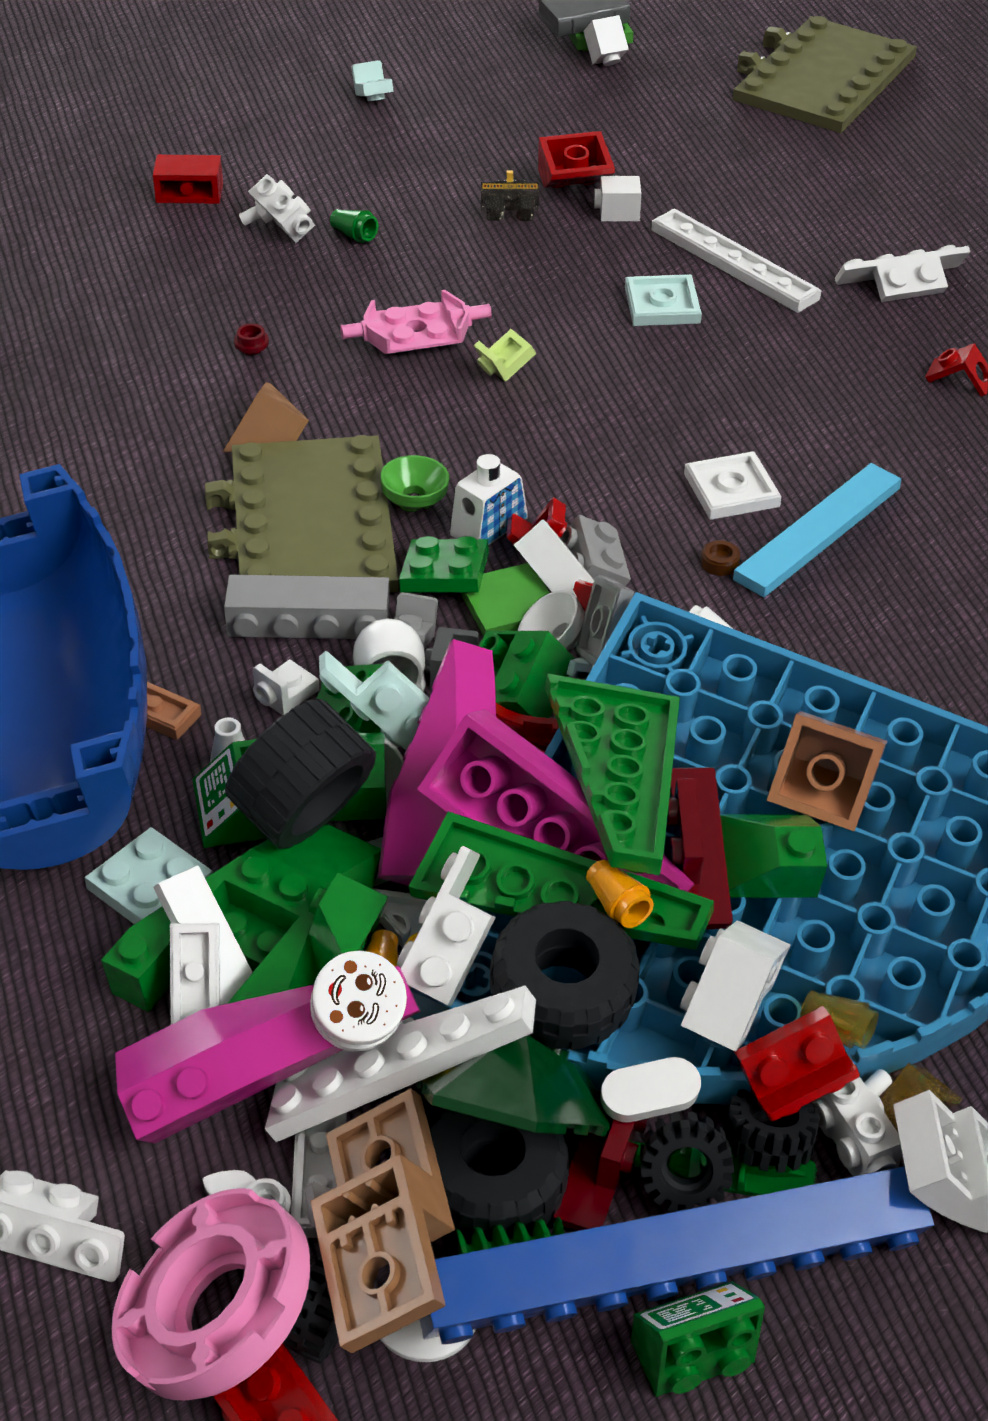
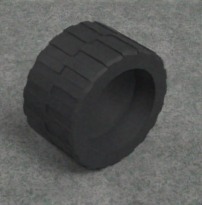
[225,699,376,849]

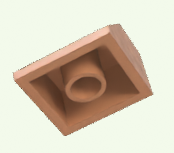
[766,711,887,831]

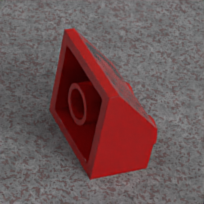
[538,131,615,188]

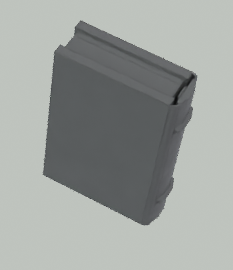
[536,0,630,37]

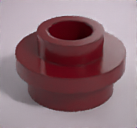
[234,323,269,355]

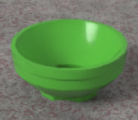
[380,455,449,512]

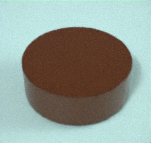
[701,540,740,576]

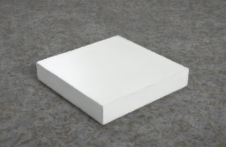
[684,452,782,520]

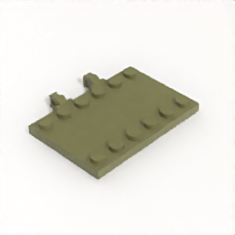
[733,16,917,133]
[205,435,399,593]

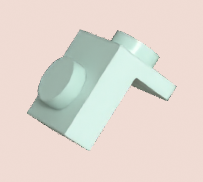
[351,60,394,101]

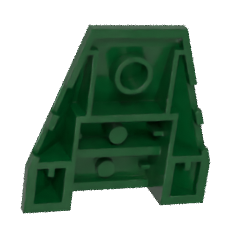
[415,1035,614,1137]

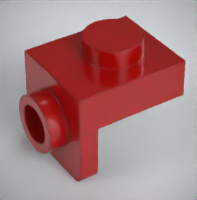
[507,497,567,545]

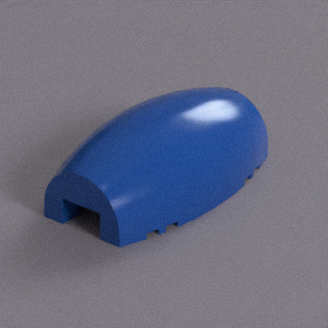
[0,464,148,870]

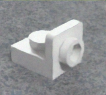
[253,660,319,715]

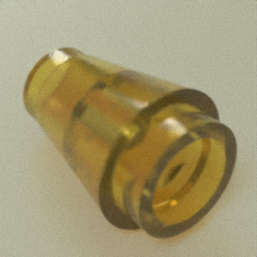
[800,990,879,1049]

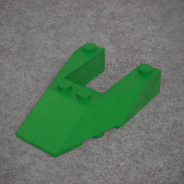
[101,824,381,1013]

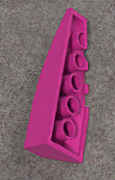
[377,639,496,886]
[417,709,694,892]
[115,966,421,1144]

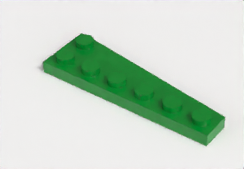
[409,811,714,950]

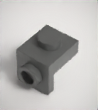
[424,627,479,690]

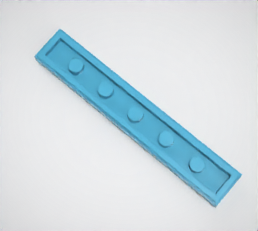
[733,463,902,597]

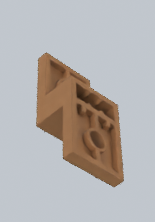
[310,1088,455,1353]

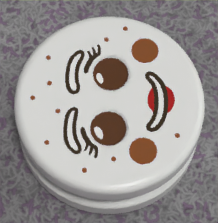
[310,951,407,1052]

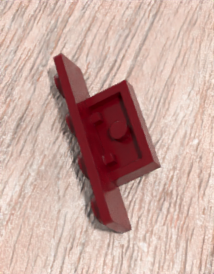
[667,767,733,929]
[552,1091,650,1231]

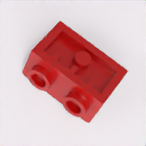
[734,1006,860,1121]
[213,1343,338,1421]

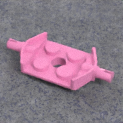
[340,290,492,354]

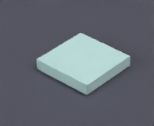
[625,274,702,326]

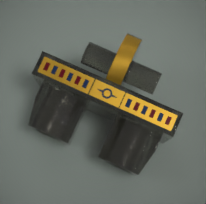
[481,170,539,221]

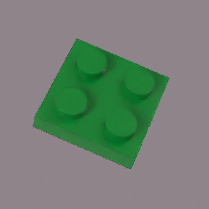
[399,536,489,592]

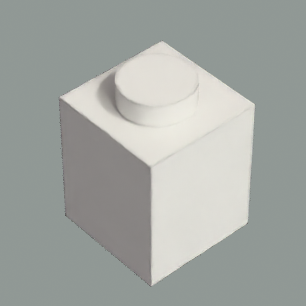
[583,15,629,66]
[594,176,641,221]

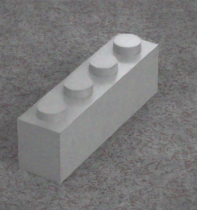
[224,575,390,639]

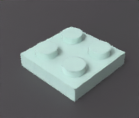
[85,827,213,924]

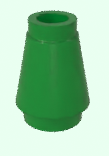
[330,209,379,243]

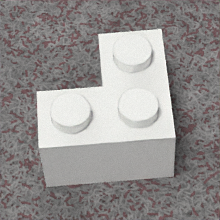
[680,920,791,1052]

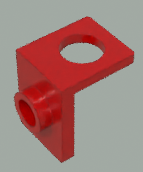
[925,343,988,397]

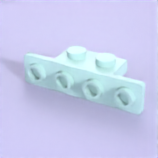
[319,651,429,750]

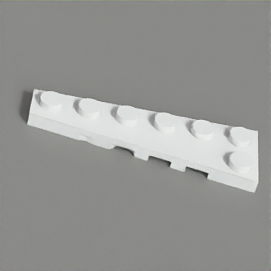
[265,986,536,1142]

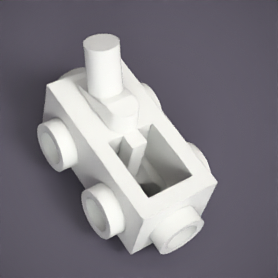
[239,174,315,243]
[812,1069,902,1176]

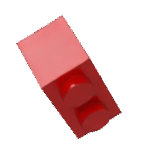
[153,154,223,204]

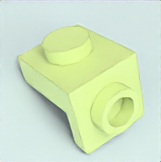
[473,329,536,382]

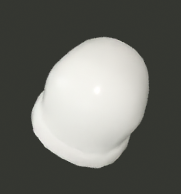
[353,618,426,692]

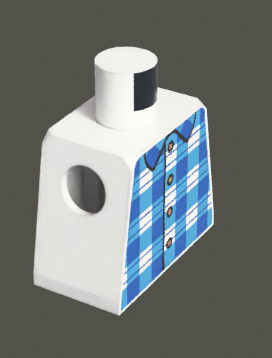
[450,454,527,545]

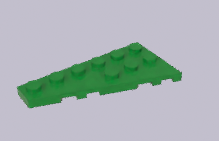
[545,674,680,876]

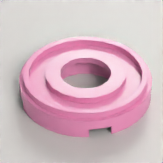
[112,1188,310,1401]

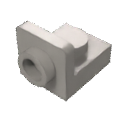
[394,592,438,649]

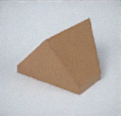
[223,382,309,452]

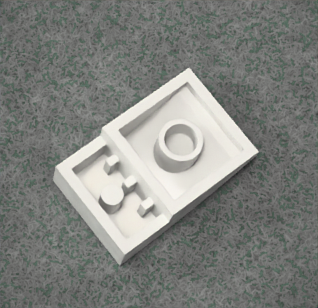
[893,1090,988,1233]

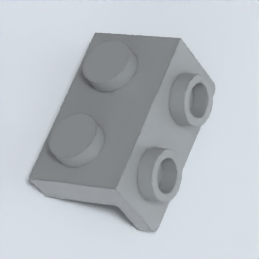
[560,514,631,586]

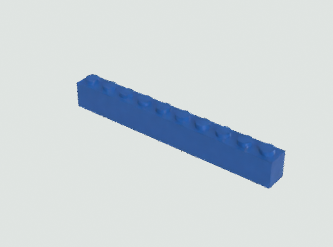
[419,1166,934,1344]

